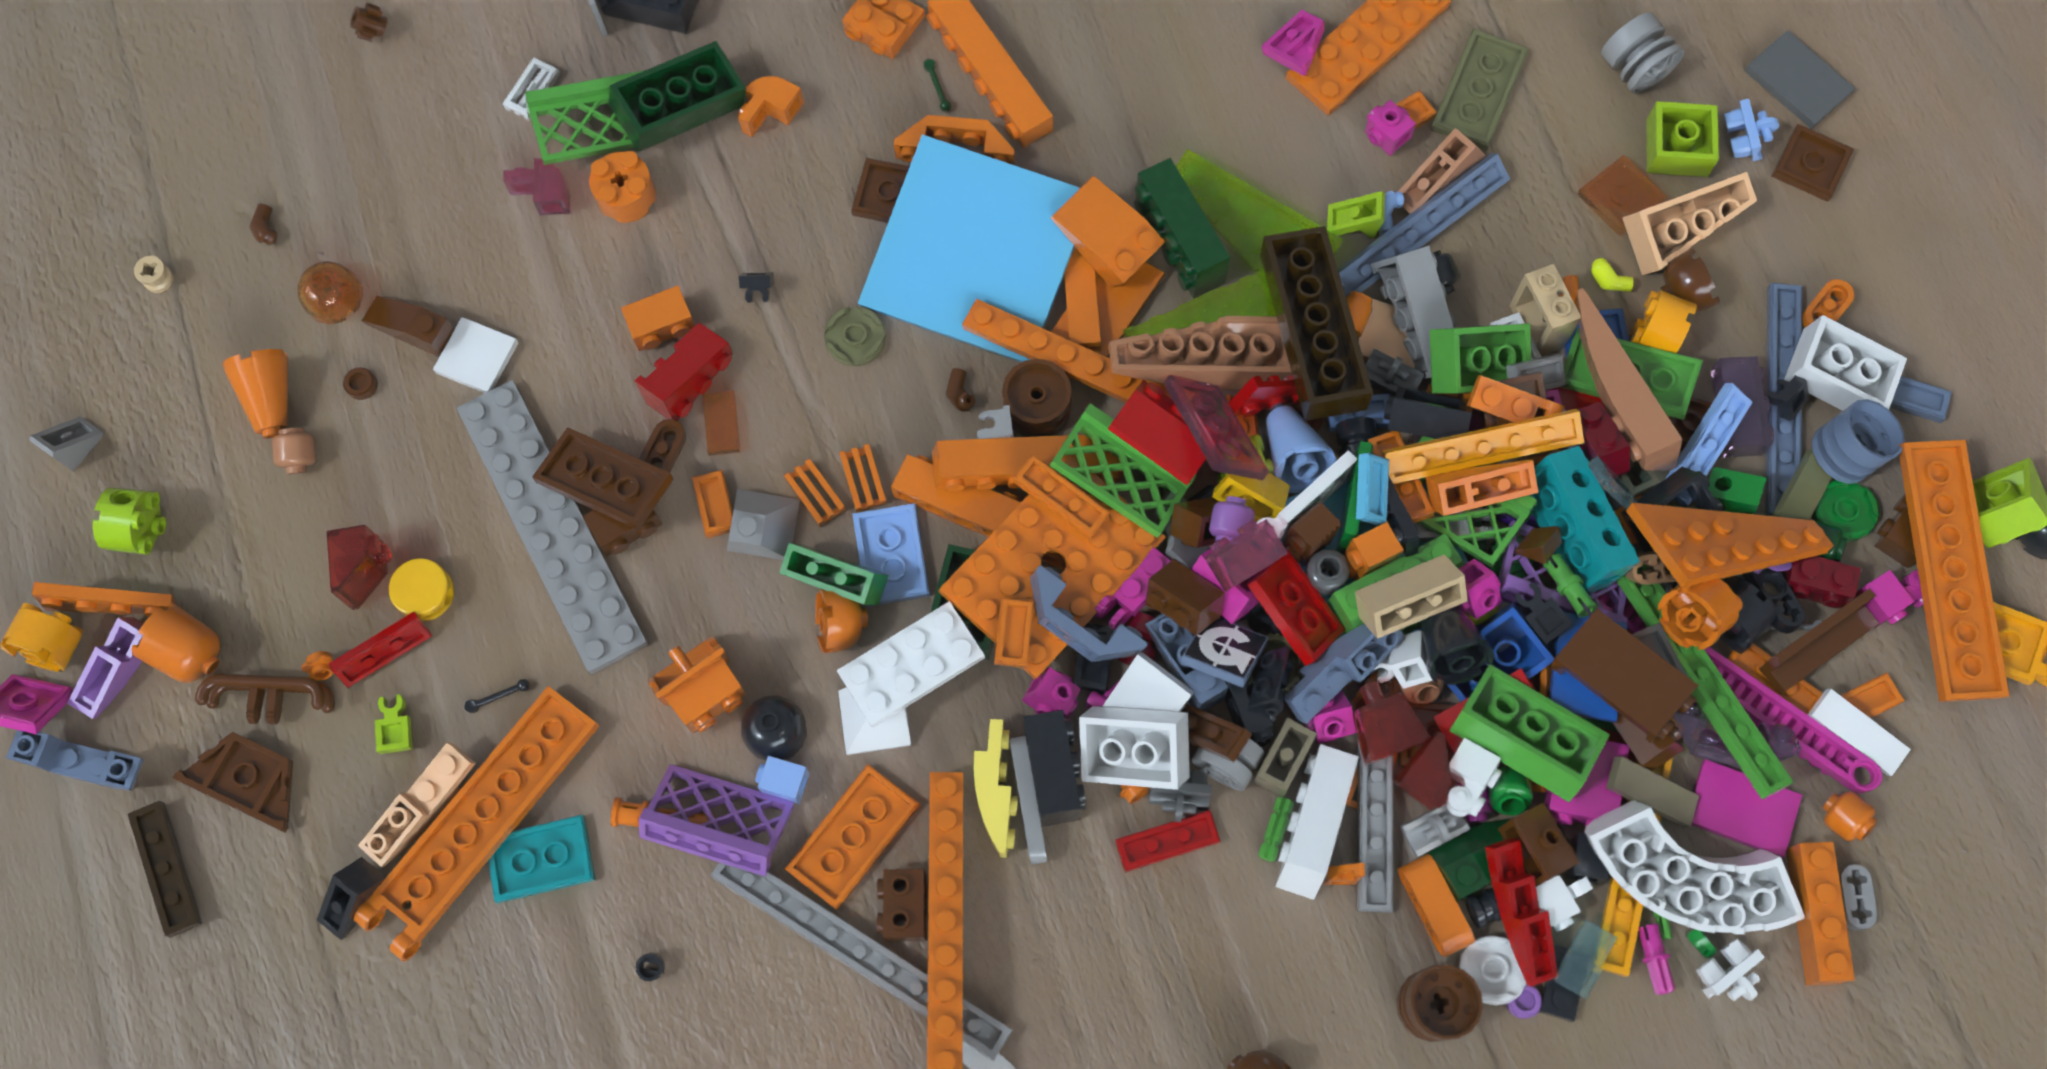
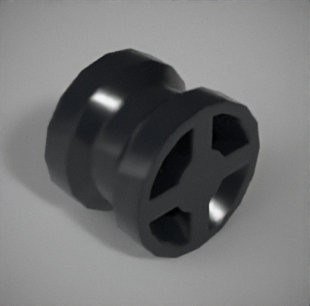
[1465,887,1502,929]

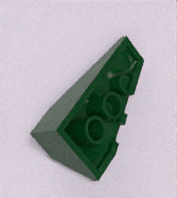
[1424,818,1569,902]

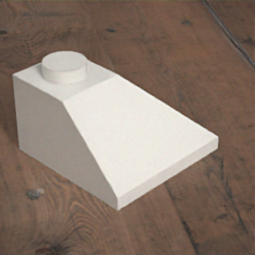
[838,687,912,755]

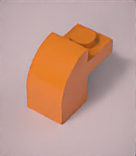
[738,76,804,137]

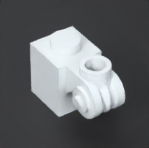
[1446,738,1503,817]

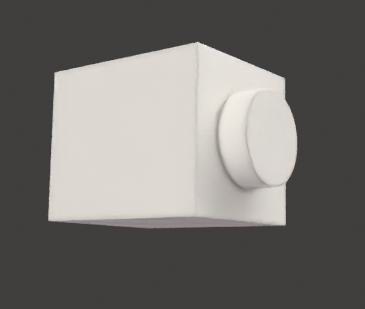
[1374,630,1432,689]
[1536,875,1593,932]

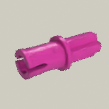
[1638,924,1675,995]

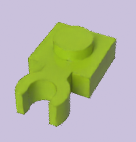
[375,694,413,755]

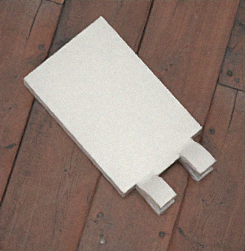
[1249,450,1357,557]

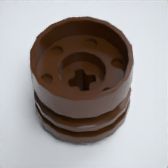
[1396,965,1483,1042]

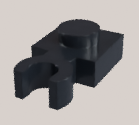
[1514,582,1573,644]

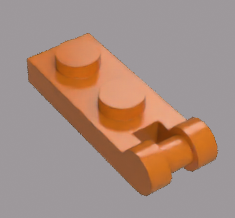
[1467,375,1565,423]

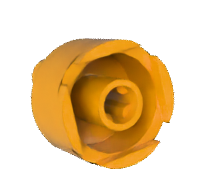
[1630,290,1697,353]
[0,603,84,672]

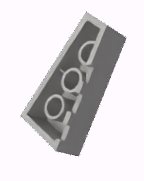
[1370,246,1455,379]

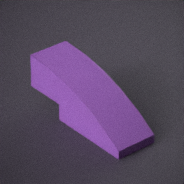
[67,617,144,719]

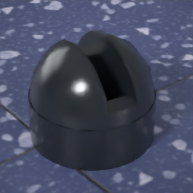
[636,953,665,981]

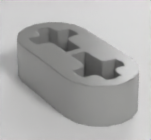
[1838,864,1877,931]

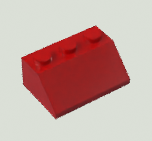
[1108,380,1222,485]

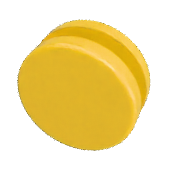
[389,558,454,621]

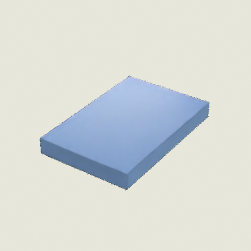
[852,503,930,607]

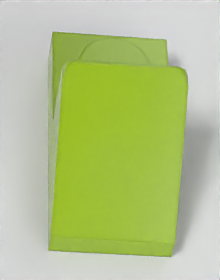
[1327,191,1385,239]

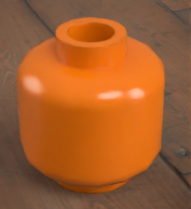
[1822,791,1878,842]

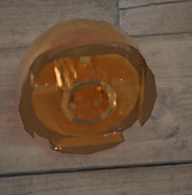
[297,261,363,324]

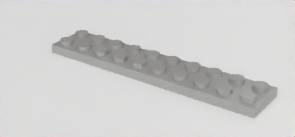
[456,380,649,675]

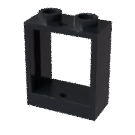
[1384,386,1473,439]
[1621,466,1725,571]

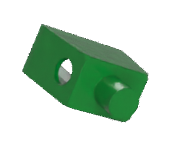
[1708,467,1767,515]

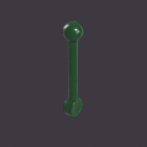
[924,59,951,112]

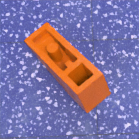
[1426,460,1538,516]

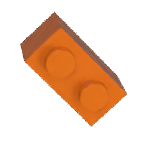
[621,285,695,351]
[1343,522,1404,581]

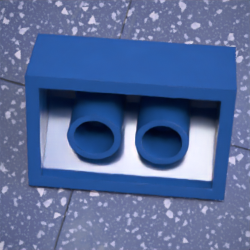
[1448,601,1554,701]

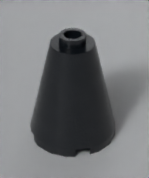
[1421,605,1494,685]

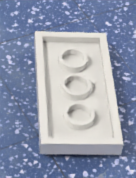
[837,601,985,728]

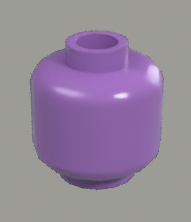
[1209,496,1255,547]

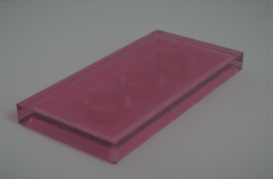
[1163,375,1269,480]

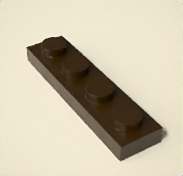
[128,801,202,938]

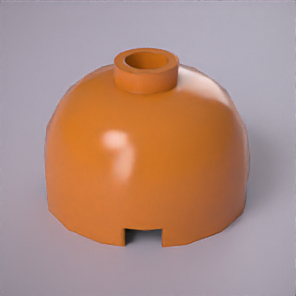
[815,589,868,653]

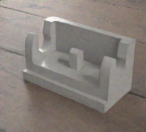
[977,405,1013,439]

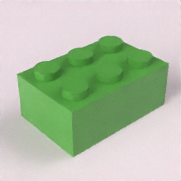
[1430,323,1531,393]

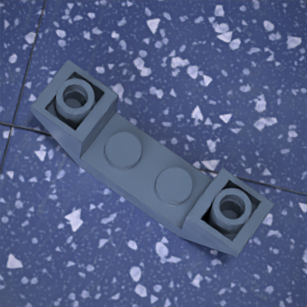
[1030,565,1148,662]
[6,730,144,791]

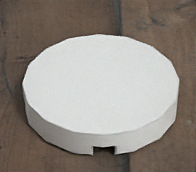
[1459,935,1527,1006]

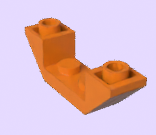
[894,115,1015,165]

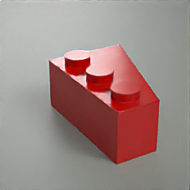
[634,322,733,421]

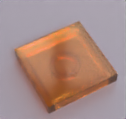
[1577,155,1666,236]

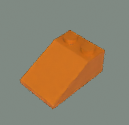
[1050,176,1165,287]

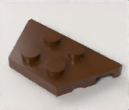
[172,732,293,833]

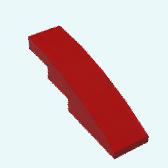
[1485,838,1558,987]

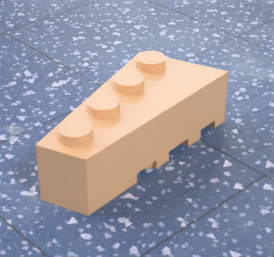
[1622,172,1757,275]

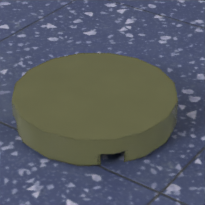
[824,306,886,367]

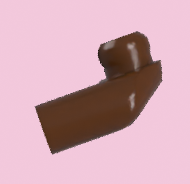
[946,368,975,412]

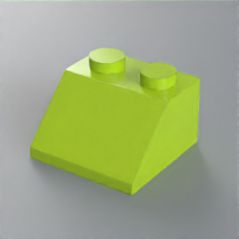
[1973,458,2047,548]

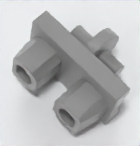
[1400,802,1470,857]

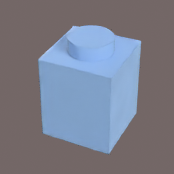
[755,756,810,805]

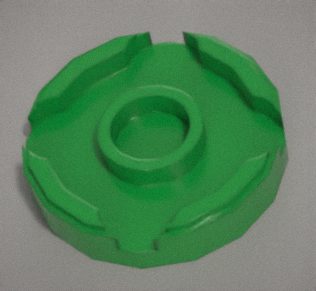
[1812,480,1880,542]

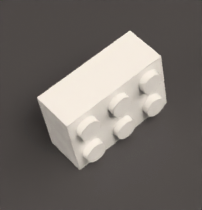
[1784,315,1907,411]
[1079,706,1190,789]

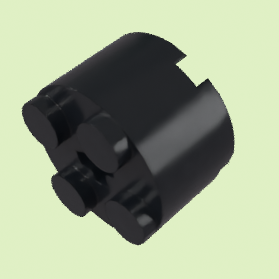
[1719,576,1776,654]

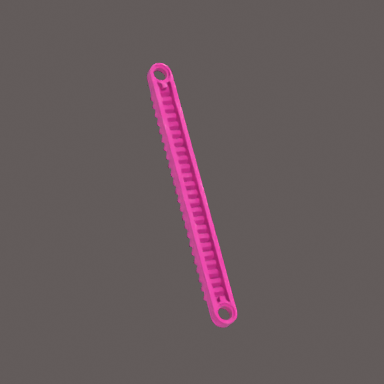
[1537,562,1882,794]

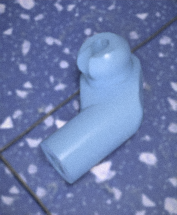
[1378,190,1404,236]

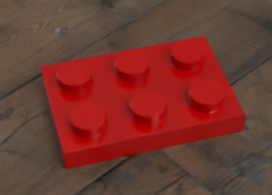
[1248,550,1345,666]

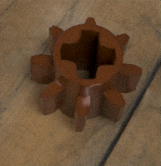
[350,2,387,42]

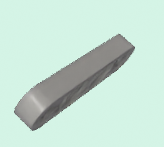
[1009,736,1047,865]

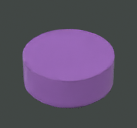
[1506,985,1542,1019]

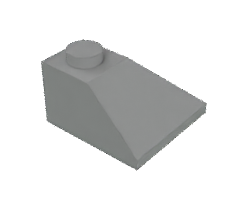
[727,489,800,560]

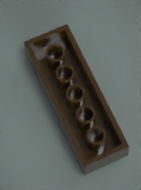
[1260,226,1373,421]

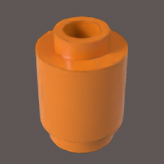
[1346,291,1373,337]

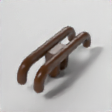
[195,674,335,725]

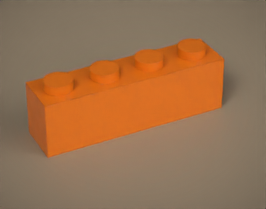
[1786,842,1855,986]

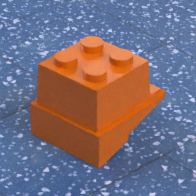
[647,636,746,733]

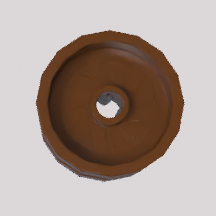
[1002,359,1072,437]

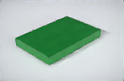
[1335,441,1373,554]

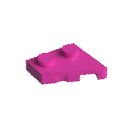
[1261,9,1325,76]

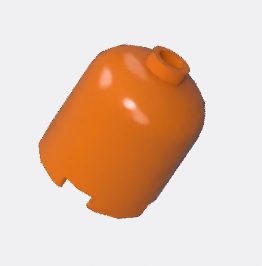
[131,602,221,683]

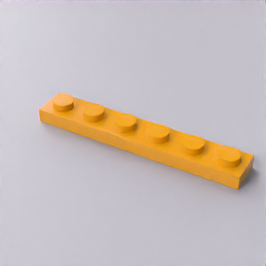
[1382,409,1584,484]

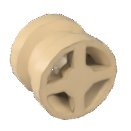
[134,255,174,293]

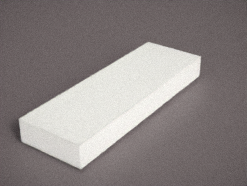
[1808,689,1911,776]

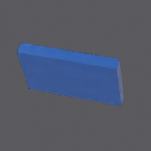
[1548,612,1627,722]

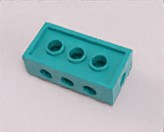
[1530,446,1640,594]

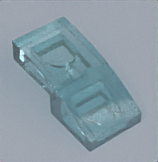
[1554,919,1618,999]

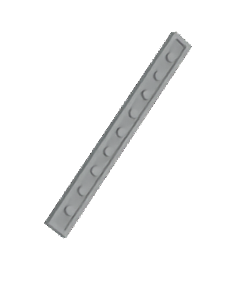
[711,862,1012,1061]

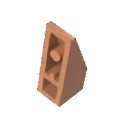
[1398,128,1486,214]

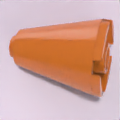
[222,349,288,439]

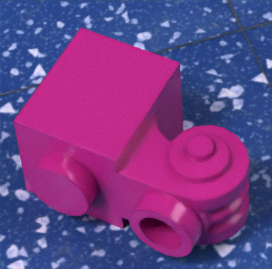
[1855,570,1923,627]

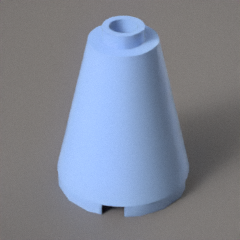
[1266,406,1337,493]

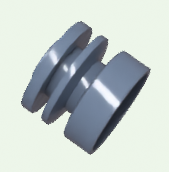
[1812,399,1905,484]

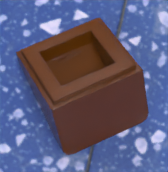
[1515,526,1562,564]

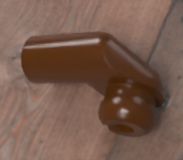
[250,203,277,245]

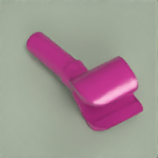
[1086,679,1121,709]

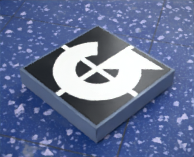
[1181,618,1269,688]

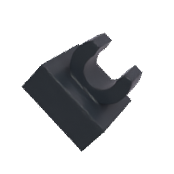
[739,272,774,303]
[1767,375,1809,421]

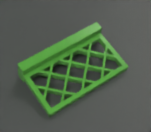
[525,71,662,165]
[1049,403,1197,538]
[1417,436,1537,568]

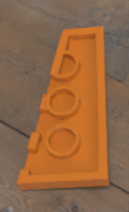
[32,582,177,617]

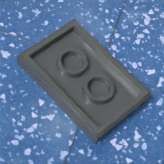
[1744,30,1855,129]

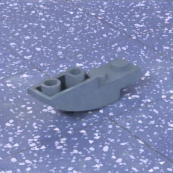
[1284,624,1405,724]

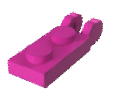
[1095,547,1171,630]

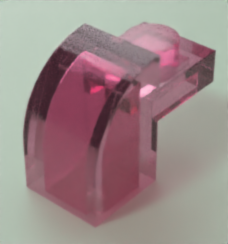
[503,158,570,215]

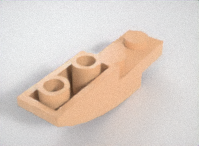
[358,742,476,867]

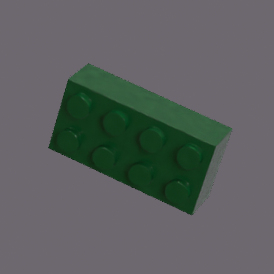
[609,41,746,152]
[1134,157,1230,299]

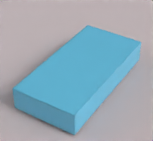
[1356,453,1389,525]

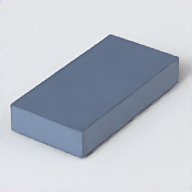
[1890,376,1952,423]

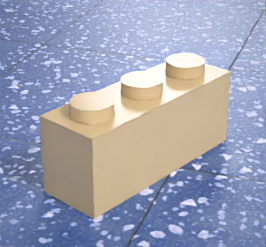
[1355,554,1468,639]

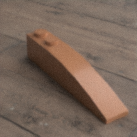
[1576,288,1682,471]
[1108,316,1292,390]

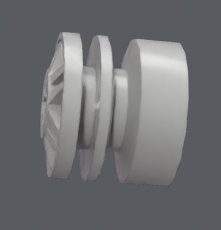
[1601,12,1685,94]

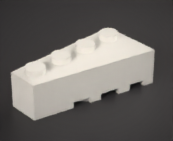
[1275,744,1359,900]

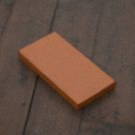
[1051,262,1164,358]
[784,764,920,911]

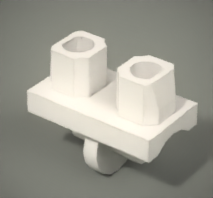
[1696,938,1765,1001]

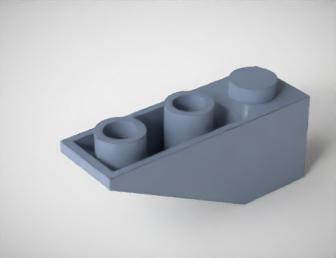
[1145,614,1228,711]

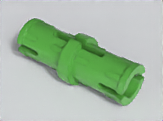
[1543,553,1598,618]

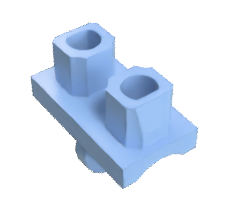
[1724,99,1780,162]

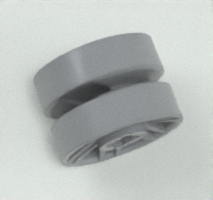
[1191,739,1265,791]

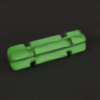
[1258,797,1294,862]

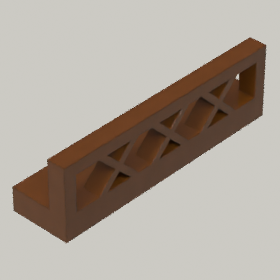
[1759,588,1880,695]

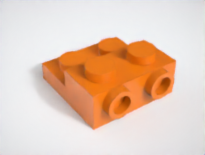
[842,0,925,59]

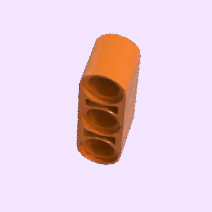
[1397,854,1475,958]

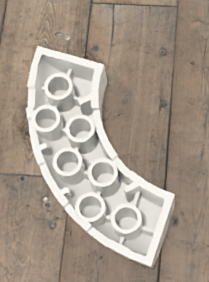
[1584,800,1805,934]

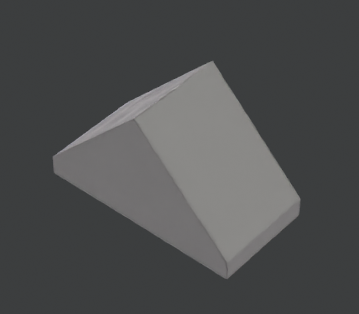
[29,417,103,471]

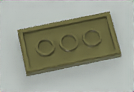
[1431,28,1529,151]

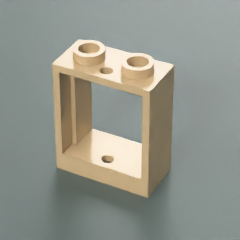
[1509,264,1581,356]

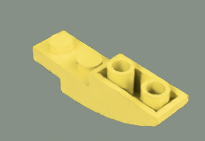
[974,719,1018,858]

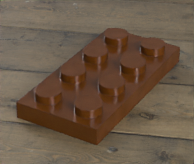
[532,427,674,530]

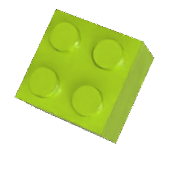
[1646,101,1719,177]

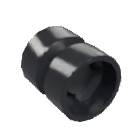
[1335,417,1378,458]

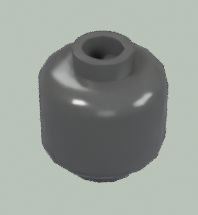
[1305,549,1350,595]

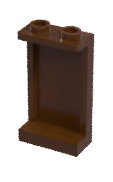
[1551,609,1698,744]

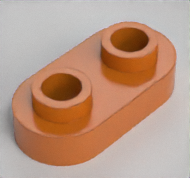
[1802,279,1855,328]

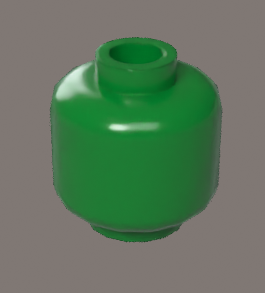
[1488,766,1533,816]

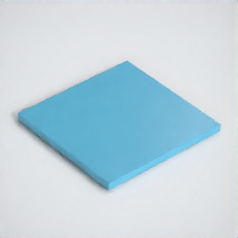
[857,134,1080,362]

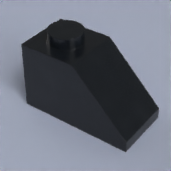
[317,857,386,940]

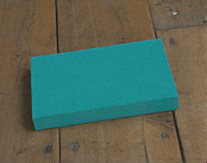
[488,815,596,904]

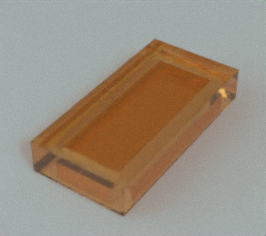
[703,391,740,456]

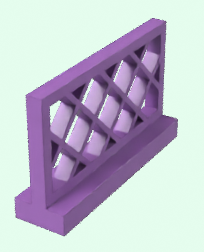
[1498,520,1627,623]
[639,764,794,877]

